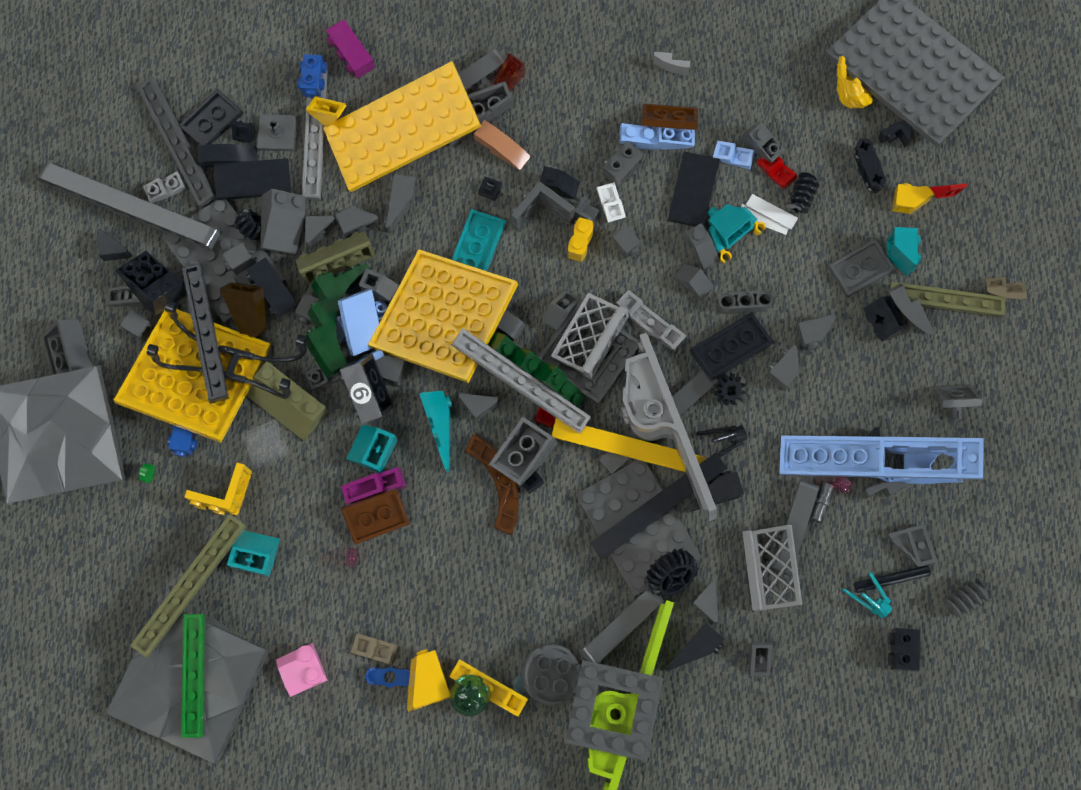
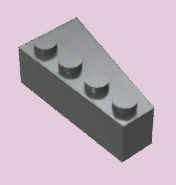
[450,81,513,146]

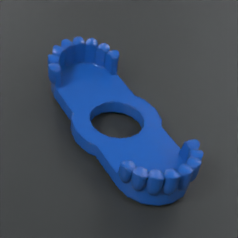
[365,667,410,687]

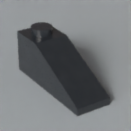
[685,470,744,513]
[665,623,724,671]

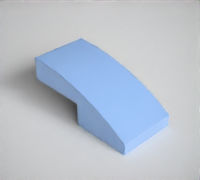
[713,141,755,169]

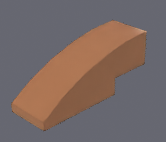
[474,120,531,171]

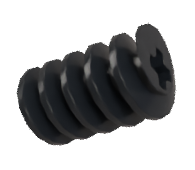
[785,172,820,214]

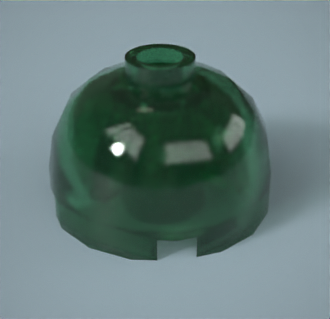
[449,674,491,717]

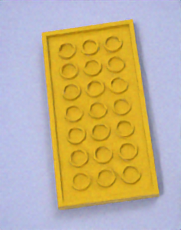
[323,61,482,192]

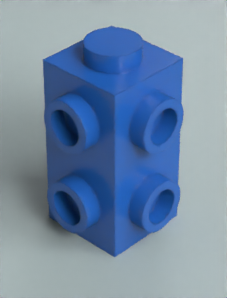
[297,54,327,98]
[167,425,197,457]

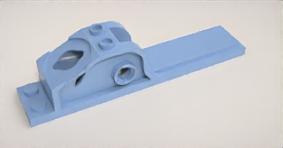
[780,436,984,484]

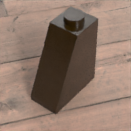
[220,282,266,337]

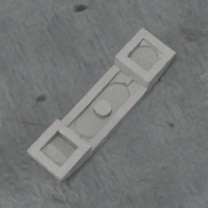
[616,290,686,350]

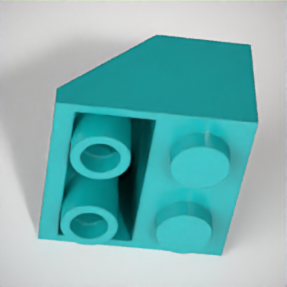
[887,227,921,276]
[346,424,397,473]
[227,530,280,577]

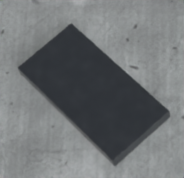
[668,151,720,227]
[214,158,291,200]
[689,312,774,382]

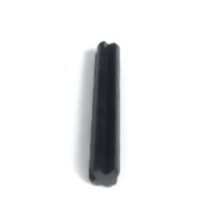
[853,565,931,593]

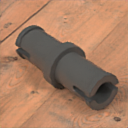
[810,483,834,523]

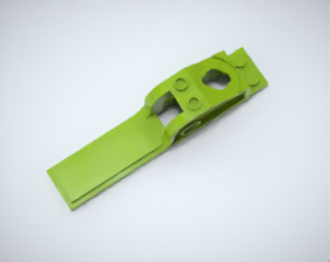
[587,600,674,790]

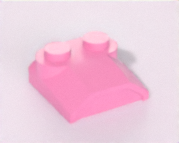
[276,643,328,697]

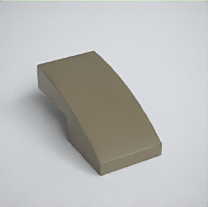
[985,277,1027,299]
[351,634,397,665]

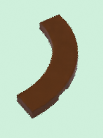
[465,434,519,535]

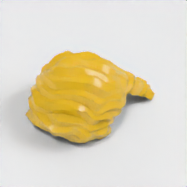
[836,56,873,109]

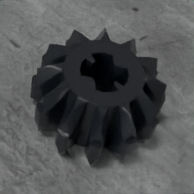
[234,209,261,240]
[713,373,746,406]

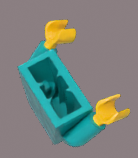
[708,204,766,264]

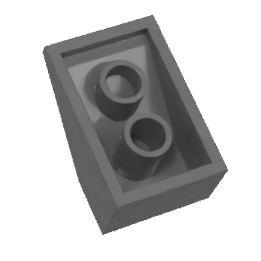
[261,189,305,255]
[489,416,558,486]

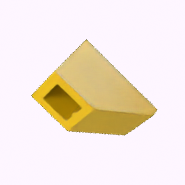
[892,183,934,214]

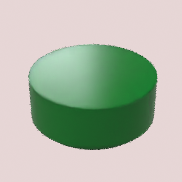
[139,463,155,483]

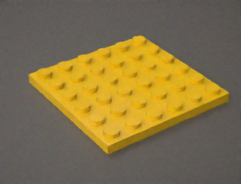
[368,250,518,383]
[114,309,271,443]

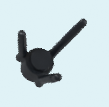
[697,425,747,457]

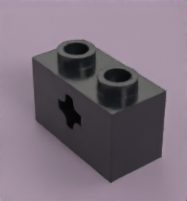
[863,296,908,341]

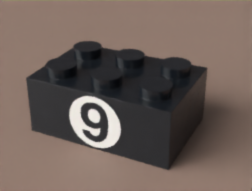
[340,354,394,424]

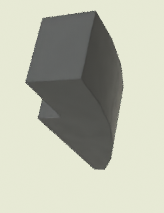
[886,284,935,335]

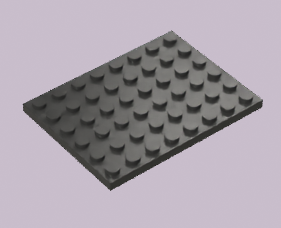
[824,0,1005,148]

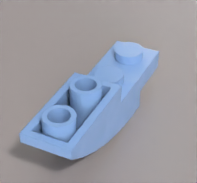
[619,123,695,149]

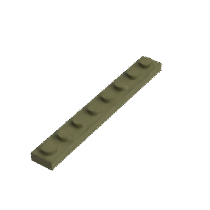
[130,514,247,658]

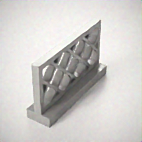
[551,293,629,380]
[742,525,803,611]

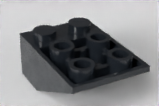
[116,251,185,316]

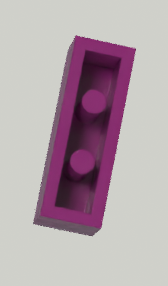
[326,19,375,79]

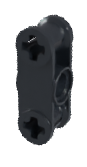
[853,138,886,193]

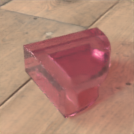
[346,548,357,567]

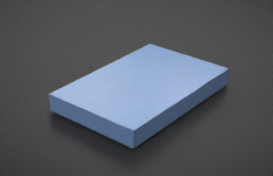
[338,289,379,356]

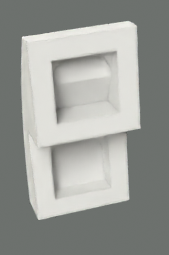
[596,182,626,222]

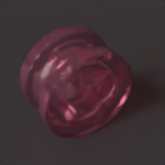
[833,477,852,494]

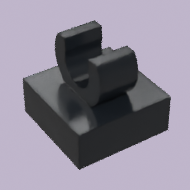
[232,121,252,143]
[478,176,502,201]

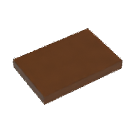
[642,104,698,130]
[341,487,410,545]

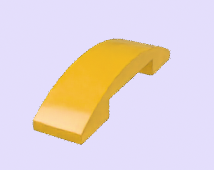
[449,659,528,717]

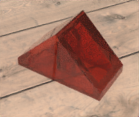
[493,53,525,91]

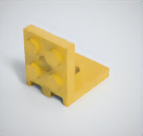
[185,463,252,516]

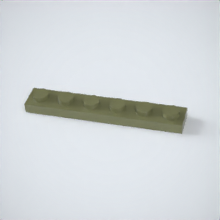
[890,282,1006,317]

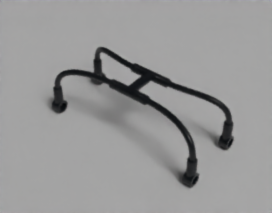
[146,301,307,399]

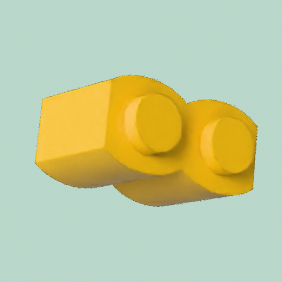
[568,217,593,262]

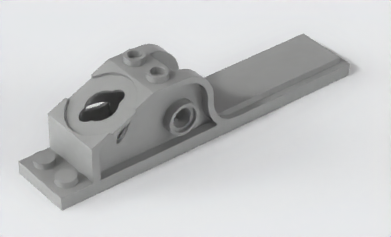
[621,333,717,521]

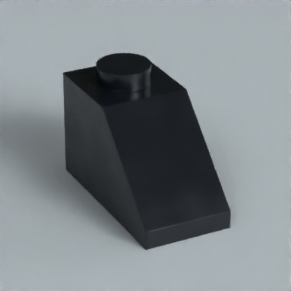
[540,166,580,200]

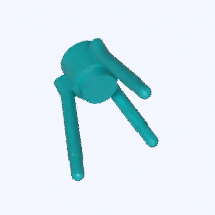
[842,572,892,619]

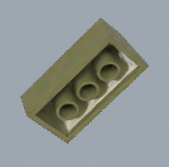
[296,231,375,285]
[246,361,329,441]

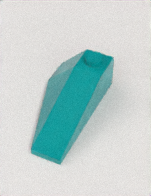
[419,391,452,473]

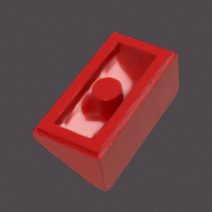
[930,183,968,199]

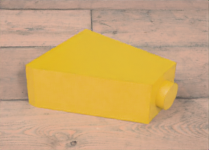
[407,649,451,712]

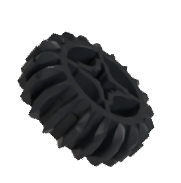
[646,549,699,598]

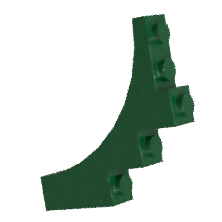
[306,263,370,379]
[488,332,586,408]

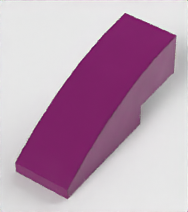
[341,467,407,505]

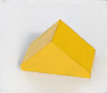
[306,96,346,126]

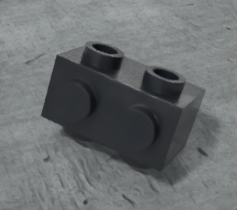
[888,628,920,672]

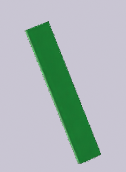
[181,614,205,738]

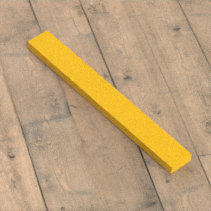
[552,418,706,472]

